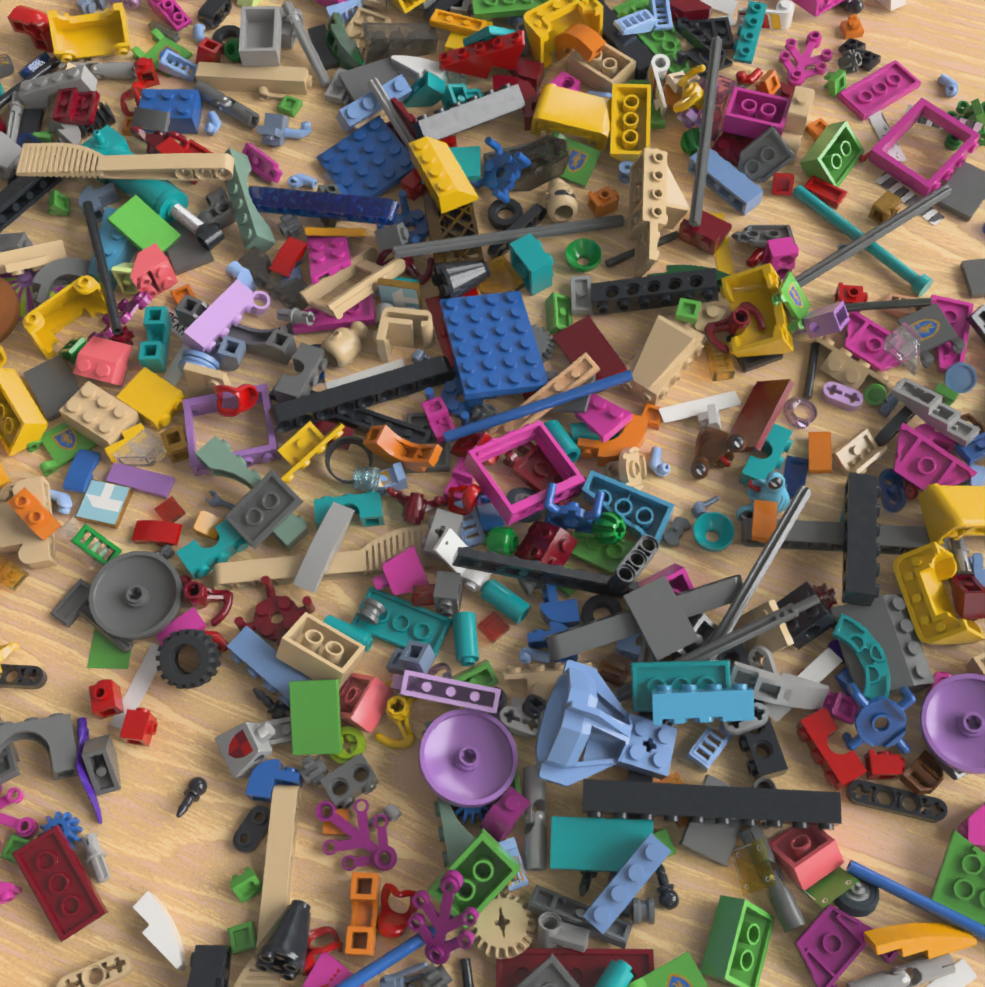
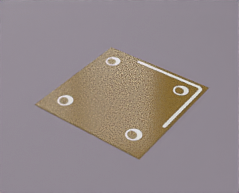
[732,838,776,896]

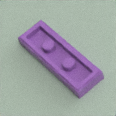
[105,462,176,499]

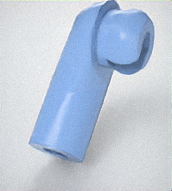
[193,23,206,43]
[284,121,312,139]
[287,173,318,189]
[649,447,670,477]
[50,489,72,514]

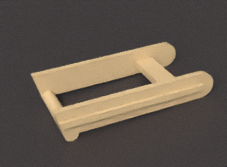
[299,247,406,319]

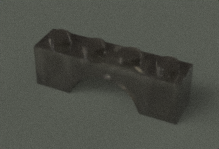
[238,246,309,311]

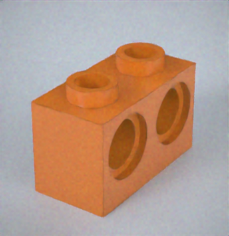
[7,487,62,541]

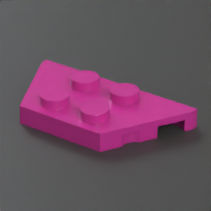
[307,236,352,285]
[844,311,919,372]
[893,422,978,491]

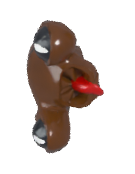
[691,427,747,480]

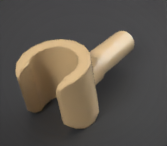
[258,86,284,101]

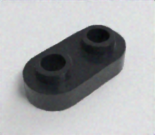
[233,805,270,854]

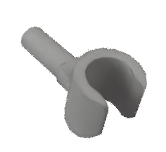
[368,805,402,826]

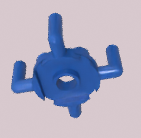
[469,137,531,204]
[376,190,444,256]
[425,360,497,426]
[543,483,605,534]
[842,683,916,754]

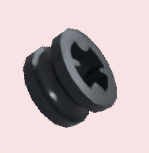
[521,694,546,719]

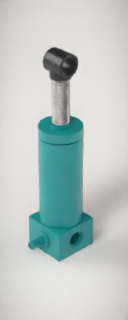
[81,125,225,251]

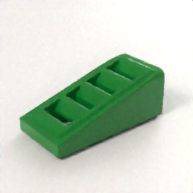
[71,523,122,566]

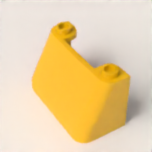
[524,0,604,70]
[47,2,131,63]
[531,83,612,151]
[720,263,794,358]
[23,275,107,360]
[918,483,985,545]
[893,542,985,645]

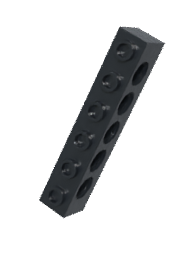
[591,268,719,316]
[716,643,788,780]

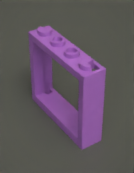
[183,383,281,476]

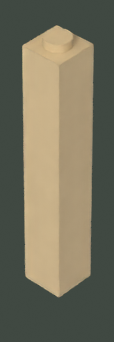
[195,62,312,95]

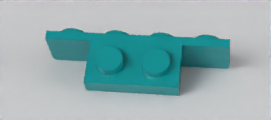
[733,1,767,64]

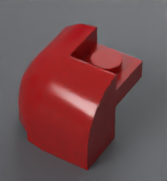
[7,5,54,53]

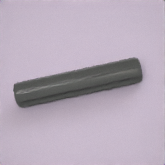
[79,605,134,653]

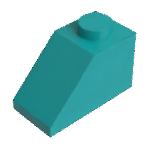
[404,71,445,107]

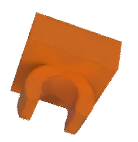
[840,14,864,40]
[755,70,781,95]

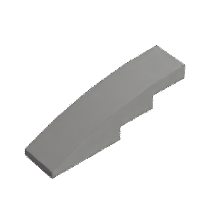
[891,377,980,447]
[293,502,355,593]

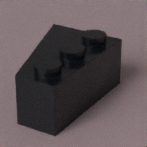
[187,945,232,987]

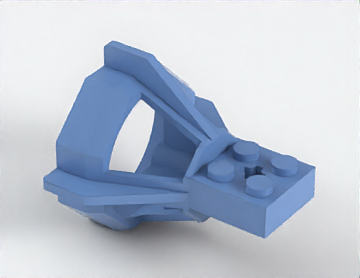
[535,660,677,787]

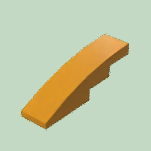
[863,923,977,959]

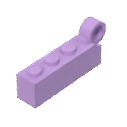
[182,279,270,353]
[390,670,501,714]

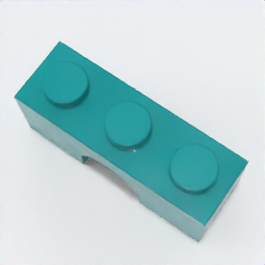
[138,306,172,372]
[738,423,793,487]
[314,491,385,530]
[176,519,249,580]

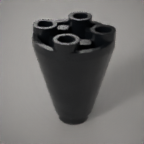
[431,261,490,299]
[254,900,311,981]

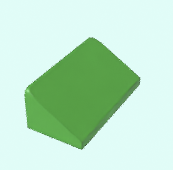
[545,292,572,334]
[449,659,499,687]

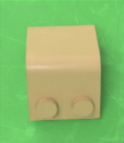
[374,307,435,363]

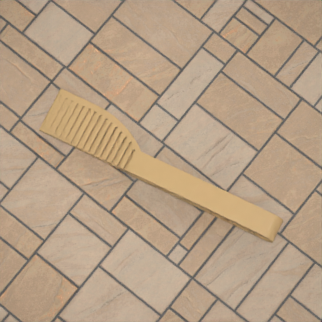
[16,143,234,181]
[213,524,448,591]
[234,785,301,987]

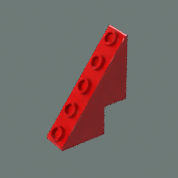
[439,30,525,79]

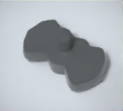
[663,517,691,547]

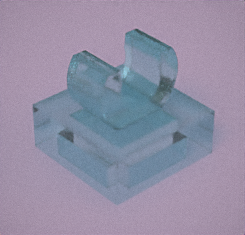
[449,71,467,86]
[353,467,381,492]

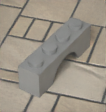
[18,65,97,109]

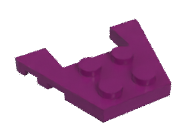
[794,904,899,987]

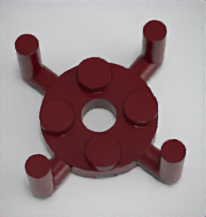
[234,576,315,648]

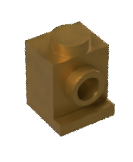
[868,190,901,224]
[160,426,189,464]

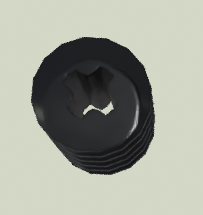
[78,102,116,137]

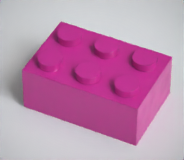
[722,86,792,139]

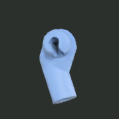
[938,73,958,97]
[204,111,222,135]
[519,647,551,664]

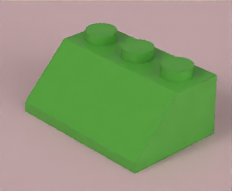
[800,121,864,187]
[700,895,775,987]

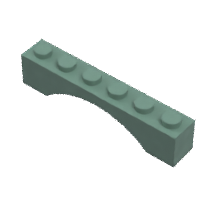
[224,148,276,255]
[195,436,308,551]
[422,721,474,867]

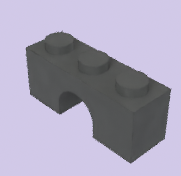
[274,342,328,403]

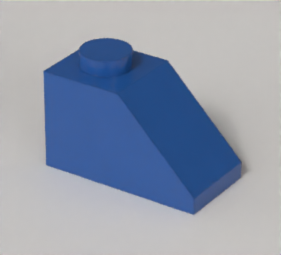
[475,493,505,531]

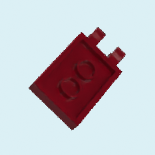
[503,441,587,506]

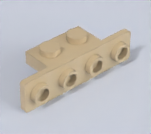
[0,240,67,276]
[815,336,891,391]
[502,660,598,700]

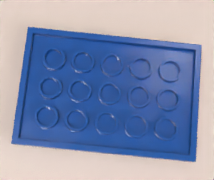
[439,291,549,400]

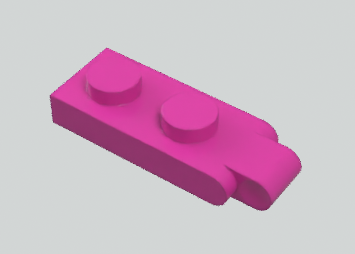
[242,142,283,183]

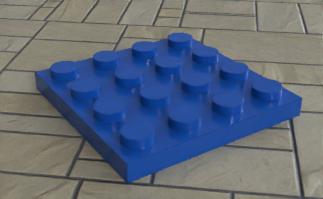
[316,115,415,211]

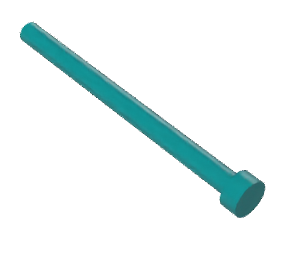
[792,185,933,297]

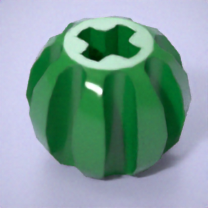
[680,127,700,156]
[592,511,626,545]

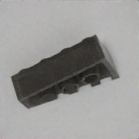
[359,23,438,65]

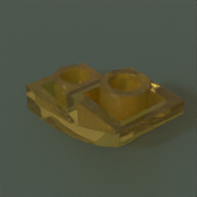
[0,554,29,592]

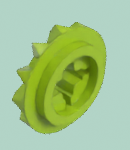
[330,726,366,765]

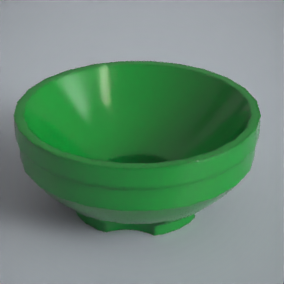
[565,238,602,272]

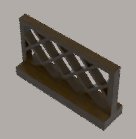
[423,194,484,265]

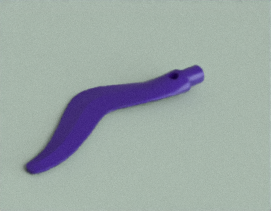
[76,717,102,824]

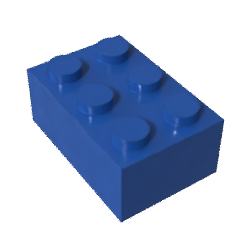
[139,89,203,134]

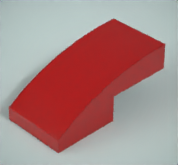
[269,237,308,278]
[131,520,183,547]

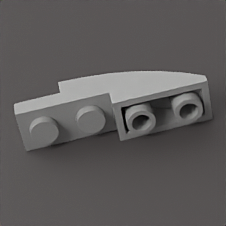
[48,114,82,145]
[730,661,829,709]

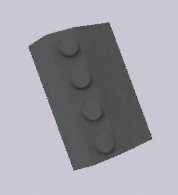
[829,594,935,696]

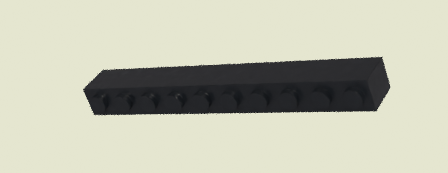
[582,779,842,831]

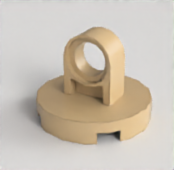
[604,447,647,490]

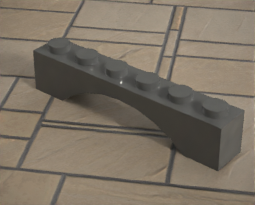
[175,294,297,365]

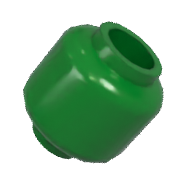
[224,38,242,63]
[484,526,519,556]

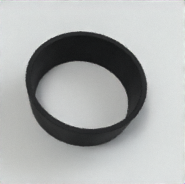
[325,436,373,484]

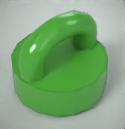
[864,383,887,406]

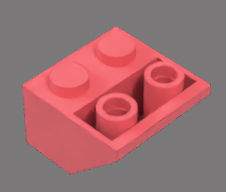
[130,243,178,299]

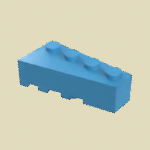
[88,206,137,291]
[582,470,675,543]
[652,683,755,725]

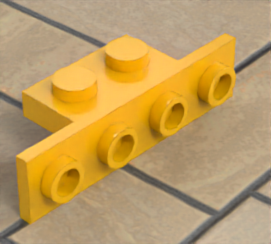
[277,420,345,484]

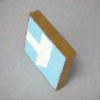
[377,278,423,310]
[75,479,133,529]

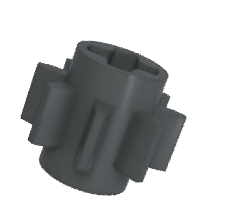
[838,49,862,74]
[277,213,302,238]
[471,403,497,422]
[299,755,329,786]
[420,962,453,987]

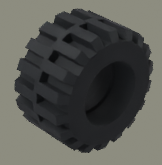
[156,629,221,689]

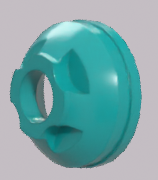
[693,512,735,552]

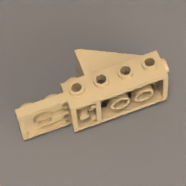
[628,147,689,277]
[620,302,727,406]

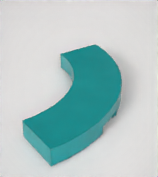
[832,613,890,700]

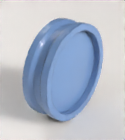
[944,362,977,393]

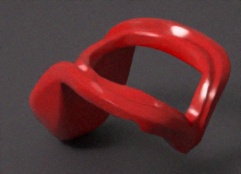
[120,81,146,117]
[213,384,258,417]
[447,484,484,516]
[377,883,420,939]
[301,926,343,976]

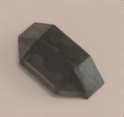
[499,135,570,192]

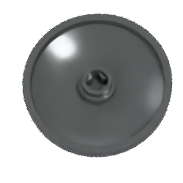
[89,551,183,641]

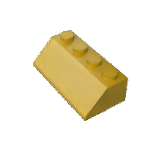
[610,83,651,162]
[408,136,478,214]
[0,368,48,456]

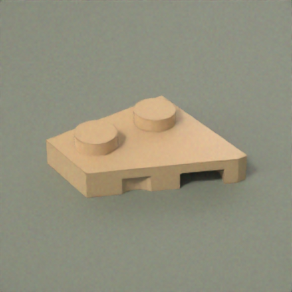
[345,7,391,39]

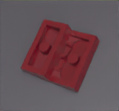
[51,87,100,125]

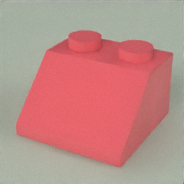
[73,336,132,386]
[339,673,395,733]
[768,825,845,891]

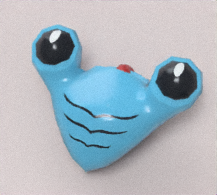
[736,471,790,522]

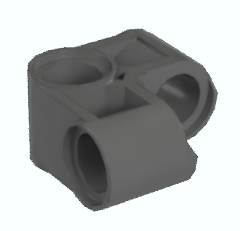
[197,187,236,230]

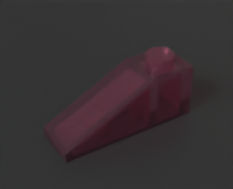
[699,75,737,142]

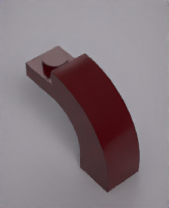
[493,75,538,130]

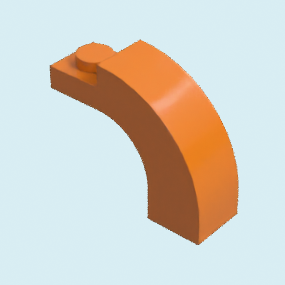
[554,23,606,62]
[577,415,649,467]
[362,425,443,472]

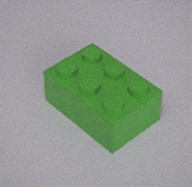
[428,828,520,929]

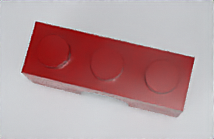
[796,707,867,791]

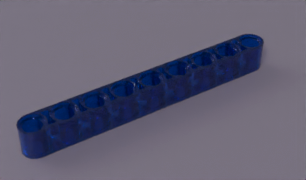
[248,186,400,226]

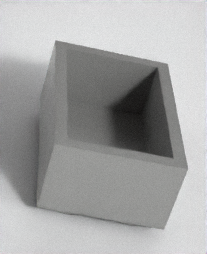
[239,6,282,67]

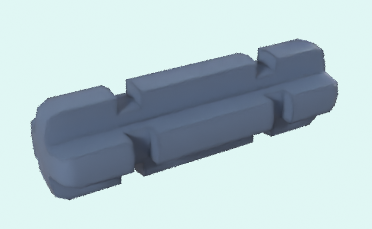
[878,381,900,417]

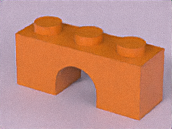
[345,872,381,958]

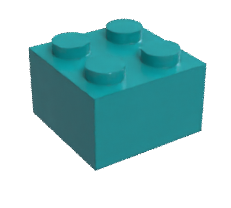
[510,233,554,296]

